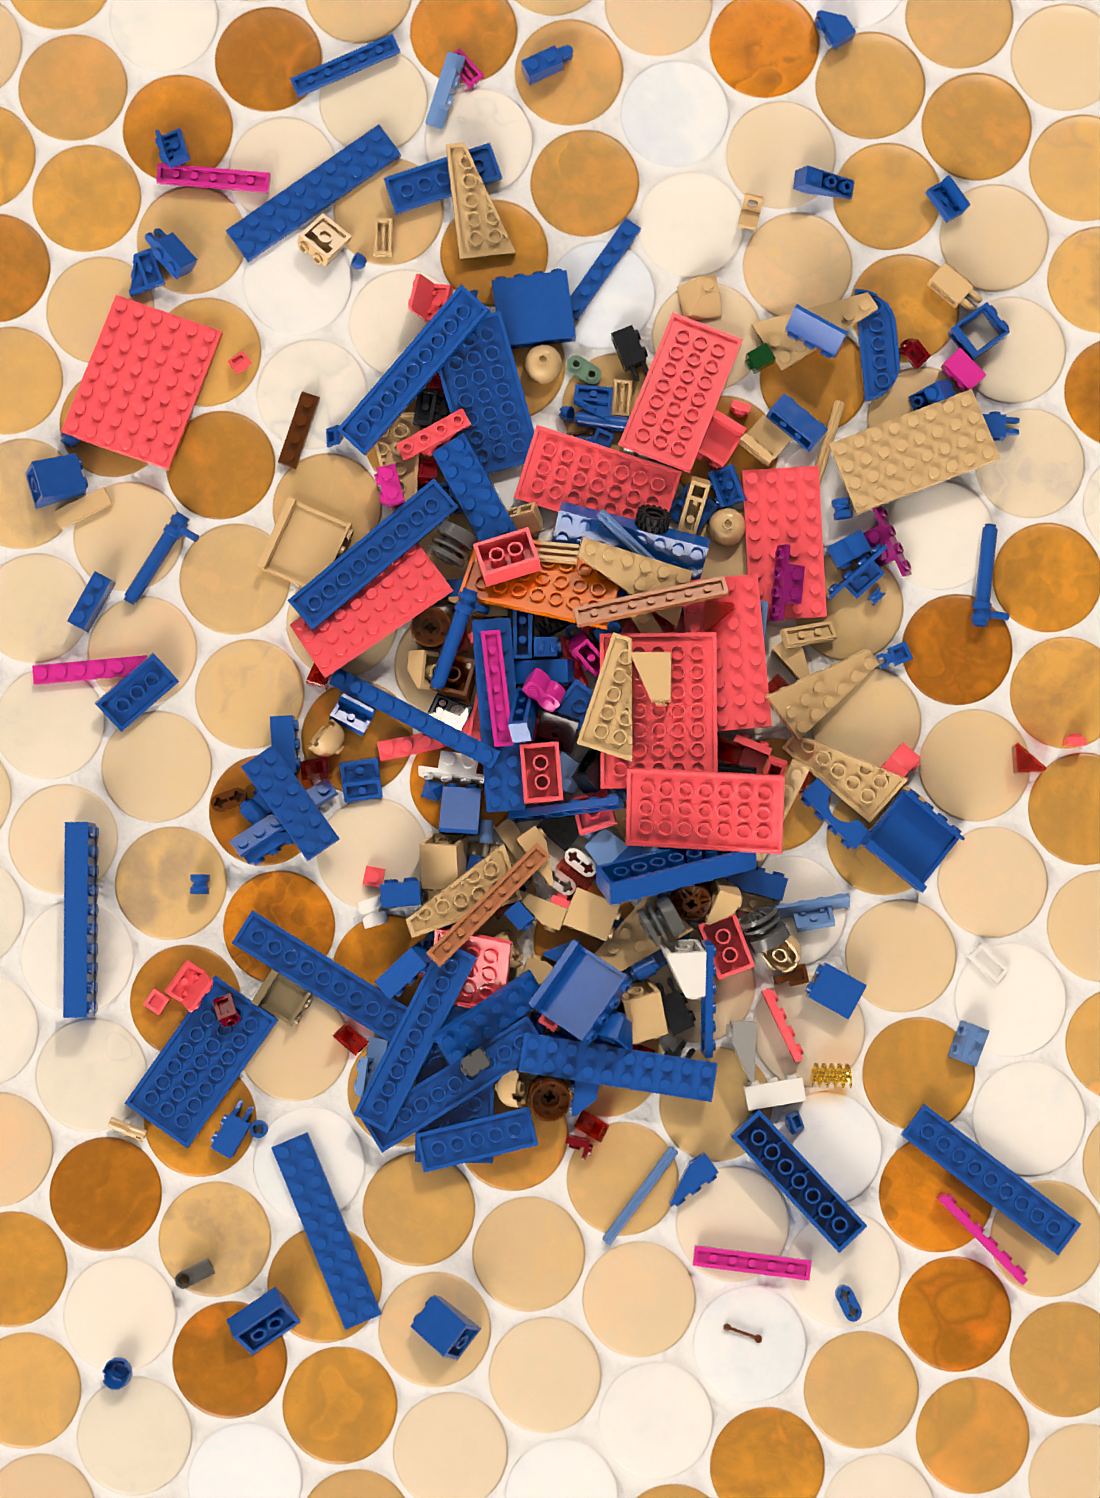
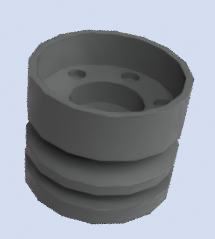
[428,520,478,568]
[637,895,686,947]
[739,904,790,953]

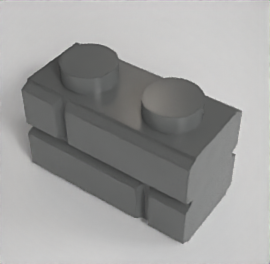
[459,1046,491,1077]

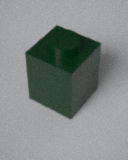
[744,342,776,374]

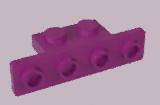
[863,506,912,577]
[770,544,805,622]

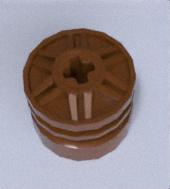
[410,606,451,649]
[669,881,711,920]
[528,1075,571,1121]

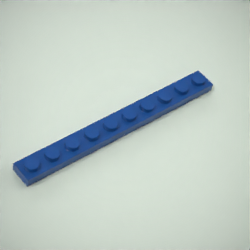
[328,668,502,770]

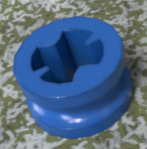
[867,587,886,606]
[250,1120,268,1138]

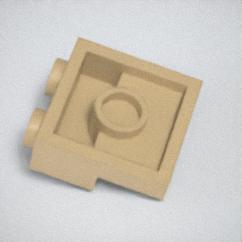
[297,213,352,267]

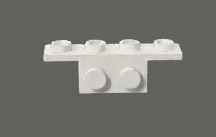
[418,751,484,787]

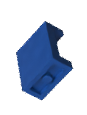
[805,962,867,1020]

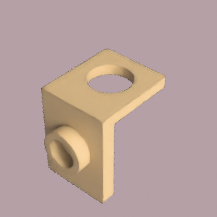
[738,193,764,231]

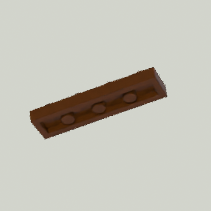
[278,391,320,469]

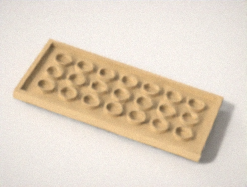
[829,389,1001,515]

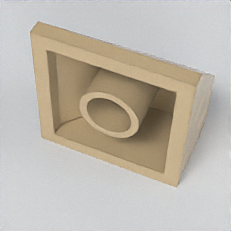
[677,274,722,321]
[407,650,439,691]
[704,877,743,925]

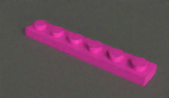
[156,163,271,193]
[480,630,514,748]
[32,655,148,685]
[936,1192,1028,1285]
[692,1245,812,1281]

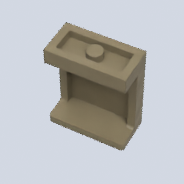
[251,969,313,1027]

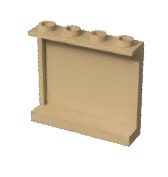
[257,496,354,587]

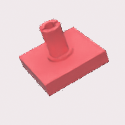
[571,789,617,836]

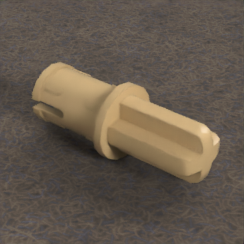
[108,1117,147,1142]

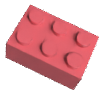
[473,527,541,587]
[520,742,563,804]
[697,914,755,980]

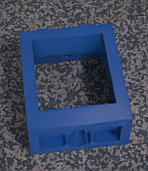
[948,302,1010,361]

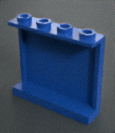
[491,269,576,350]
[860,789,965,893]
[528,939,633,1045]

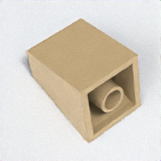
[631,652,672,706]
[419,833,469,892]
[562,888,622,941]
[617,979,668,1045]

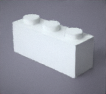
[743,1073,806,1110]

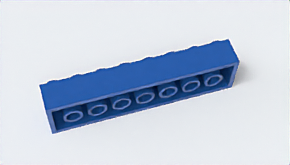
[552,501,710,580]
[596,848,757,905]
[729,1109,867,1253]

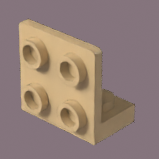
[739,415,792,468]

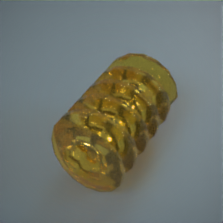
[811,1063,852,1088]

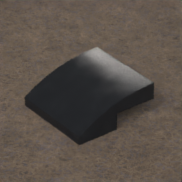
[413,388,450,428]

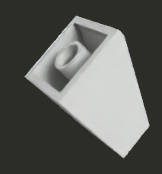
[660,939,706,999]

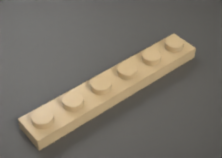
[756,759,810,867]

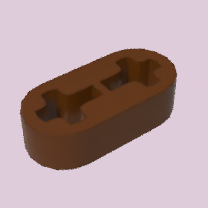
[211,788,247,812]

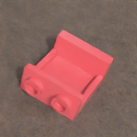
[696,409,747,470]

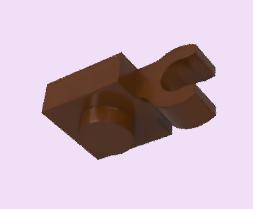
[773,963,809,987]

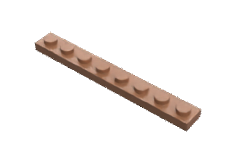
[573,576,729,628]
[426,843,551,967]

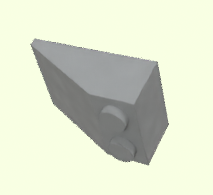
[726,1020,757,1082]

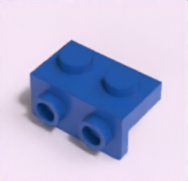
[155,128,191,169]
[925,175,970,223]
[708,464,747,508]
[329,693,375,736]

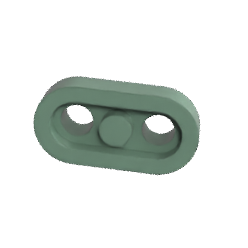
[567,355,601,386]

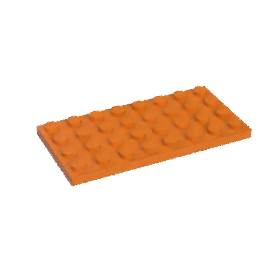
[458,540,620,630]

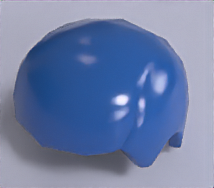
[102,1357,133,1390]

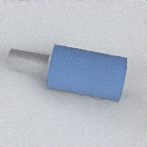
[478,820,495,857]

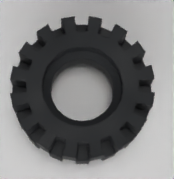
[635,504,672,534]
[535,617,572,637]

